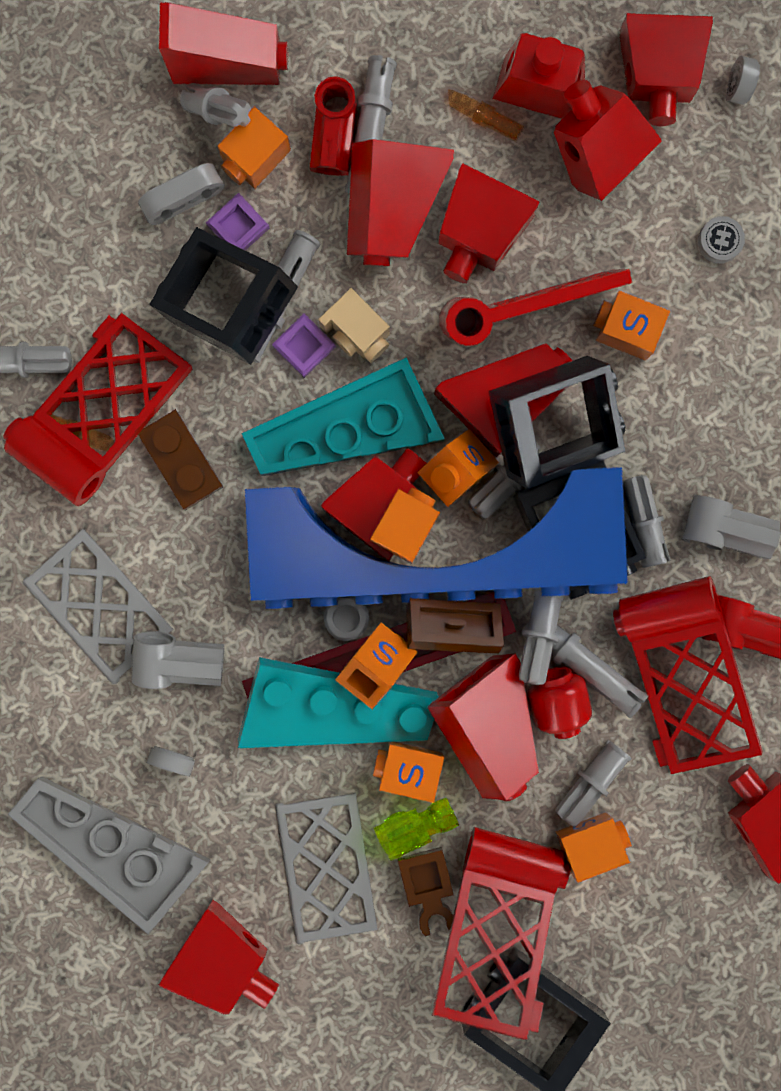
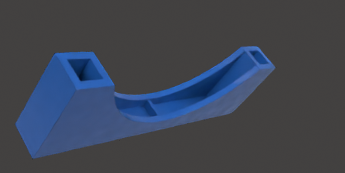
[245,467,628,609]

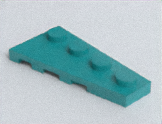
[241,357,445,476]
[238,657,439,748]

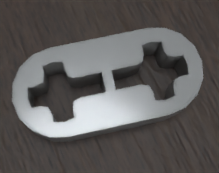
[138,163,225,225]

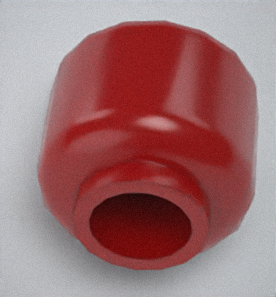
[528,667,592,739]

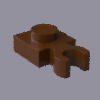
[398,847,454,937]

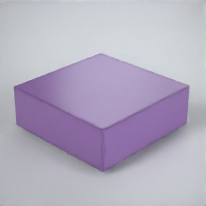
[205,193,270,250]
[272,314,336,378]

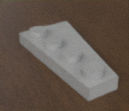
[7,777,211,934]

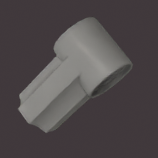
[682,495,781,560]
[131,631,224,689]

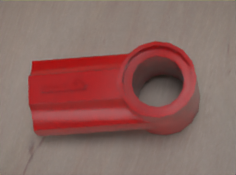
[310,76,358,176]
[702,595,781,659]

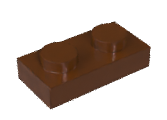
[138,409,223,511]
[406,598,504,654]

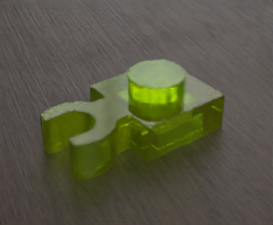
[374,798,460,861]

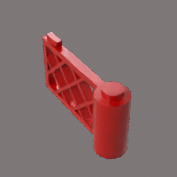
[439,269,632,346]
[3,313,193,507]
[613,576,763,774]
[431,827,571,1040]

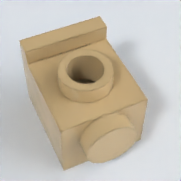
[318,288,390,363]

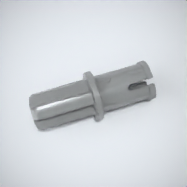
[180,83,251,127]
[0,341,72,378]
[468,443,544,519]
[623,475,671,568]
[518,590,564,685]
[556,740,632,827]

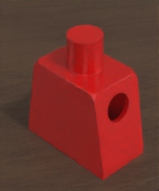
[619,13,713,126]
[492,33,585,119]
[554,80,662,201]
[438,163,540,284]
[320,448,427,561]
[728,764,781,885]
[158,900,279,1015]

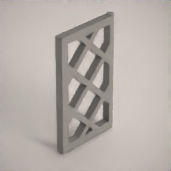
[23,529,173,684]
[275,793,378,944]

